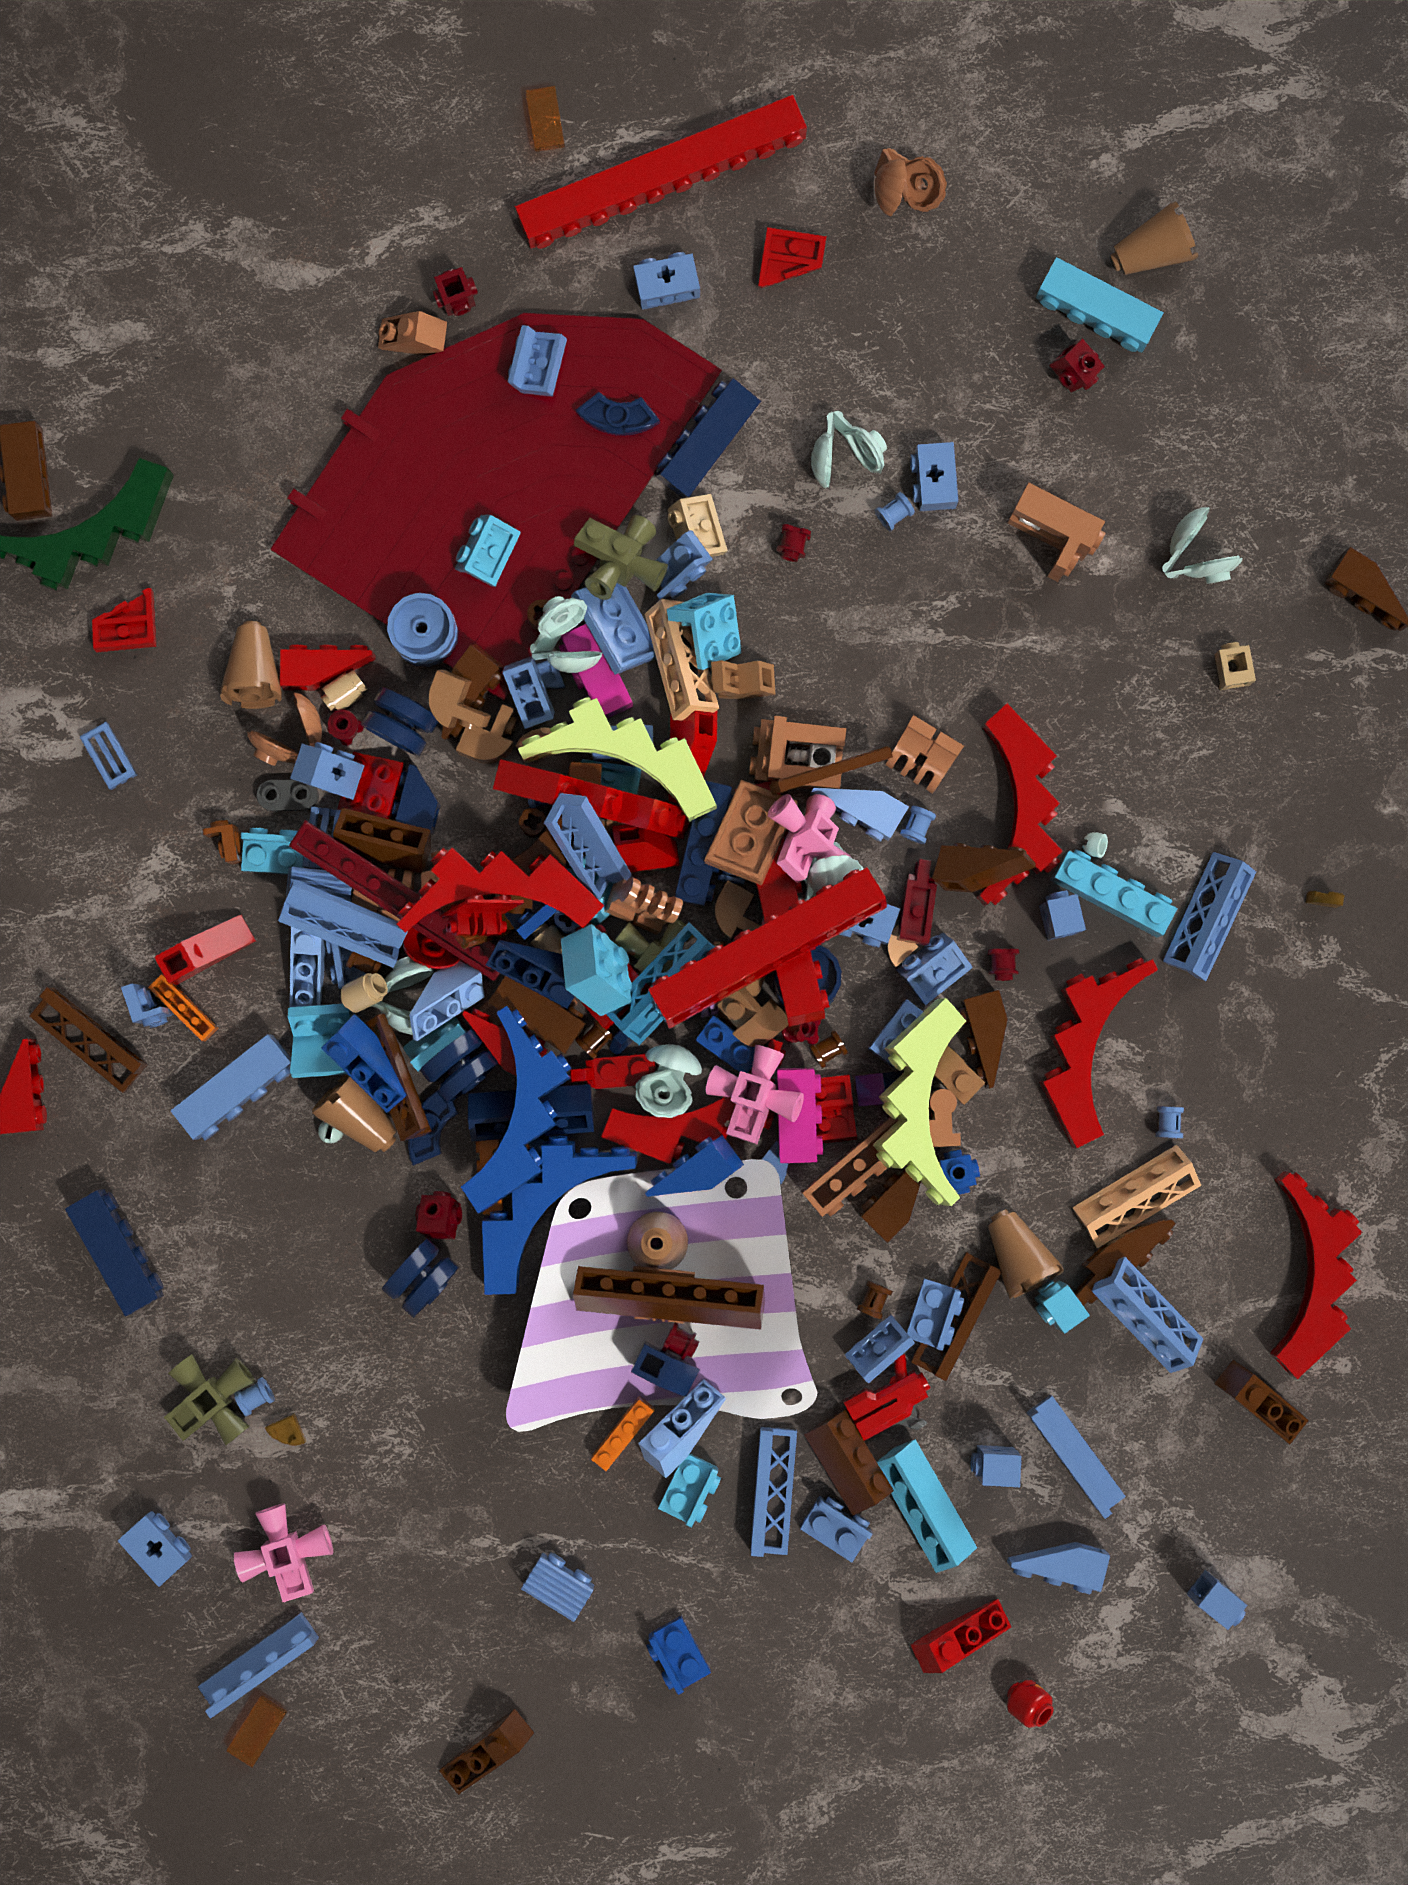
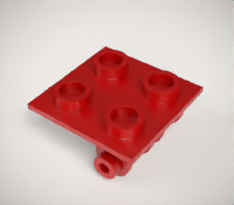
[337,752,404,819]
[440,895,524,936]

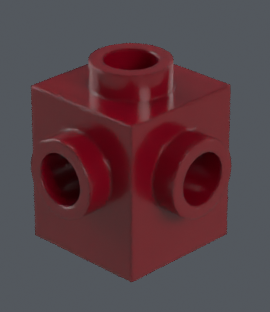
[432,267,478,316]
[1049,338,1105,393]
[415,1191,462,1240]

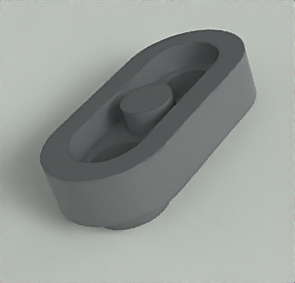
[257,780,319,812]

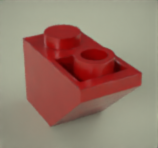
[613,825,679,872]

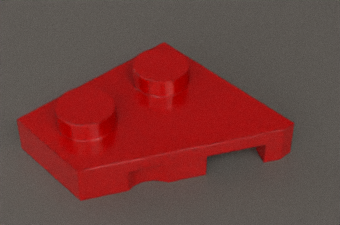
[758,227,827,288]
[92,588,157,653]

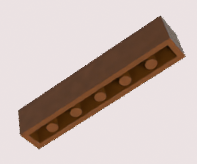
[573,1266,765,1330]

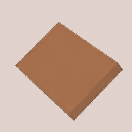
[704,780,798,885]

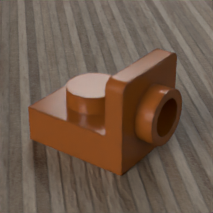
[203,820,242,865]

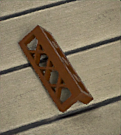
[29,987,148,1093]
[365,1013,431,1141]
[910,1252,1002,1381]

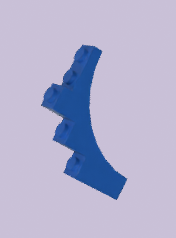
[461,1006,572,1213]
[482,1136,637,1295]

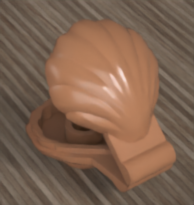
[874,148,947,216]
[247,692,322,766]

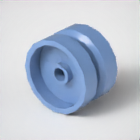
[387,593,458,667]

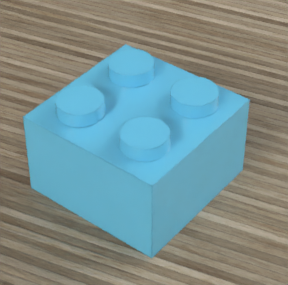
[561,924,632,1016]

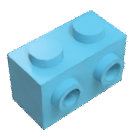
[1035,1280,1090,1334]

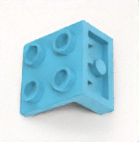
[667,593,741,670]
[288,1004,353,1078]

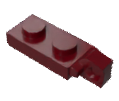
[897,859,937,946]

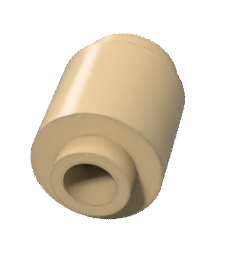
[321,670,368,712]
[530,923,564,954]
[341,973,388,1013]

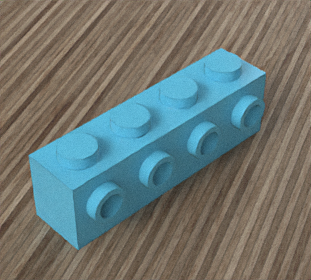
[1036,257,1164,353]
[1050,849,1178,938]
[877,1439,977,1573]

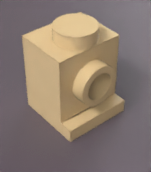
[1214,642,1256,691]

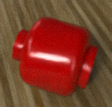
[1007,1680,1054,1728]

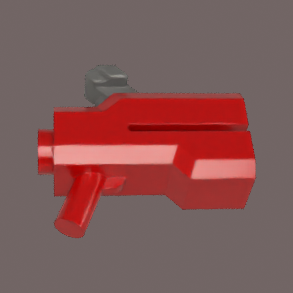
[843,1354,931,1441]

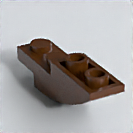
[1073,1218,1176,1306]

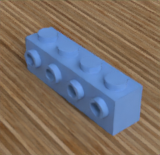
[171,1034,291,1141]

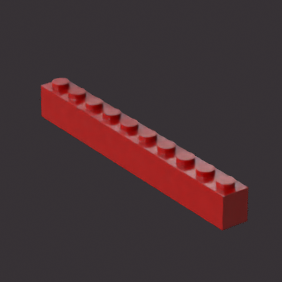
[515,95,807,249]

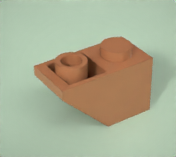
[378,311,447,355]

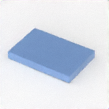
[571,583,656,675]

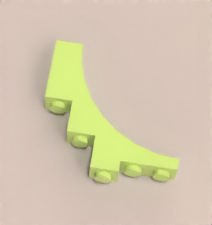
[518,697,717,822]
[873,998,966,1206]

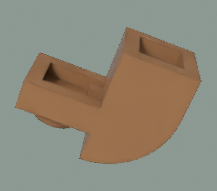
[710,660,776,699]
[429,670,491,731]
[456,704,518,764]
[715,880,760,939]
[717,987,788,1047]
[933,1045,985,1105]

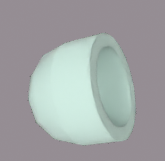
[1082,832,1108,858]
[318,1121,343,1144]

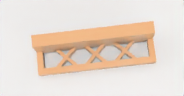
[644,599,719,721]
[1072,1145,1201,1248]

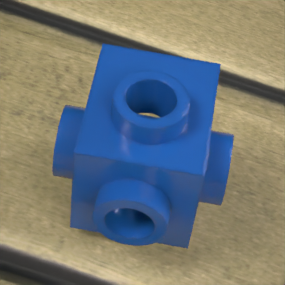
[938,1149,980,1195]

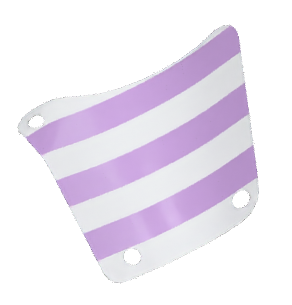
[506,1159,818,1432]

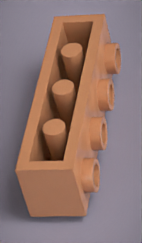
[801,1116,898,1217]

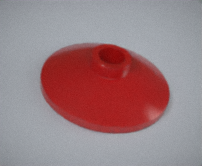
[403,928,461,969]

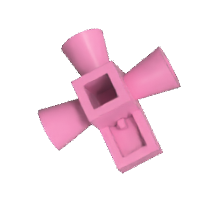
[768,794,851,883]
[706,1045,804,1144]
[234,1503,333,1602]

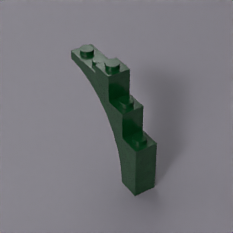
[0,458,174,591]

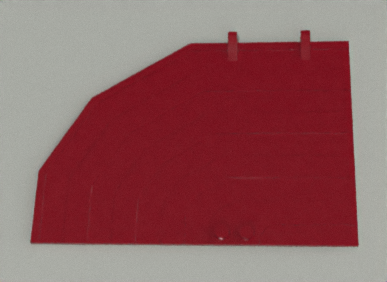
[270,313,722,701]

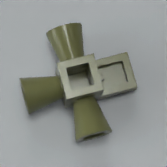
[574,515,668,600]
[614,918,694,995]
[164,1354,255,1446]

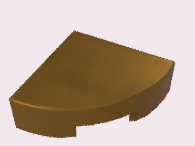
[1305,891,1344,908]
[265,1413,307,1446]

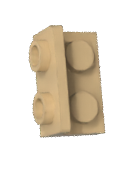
[668,494,728,557]

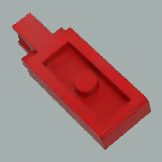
[570,1054,655,1089]

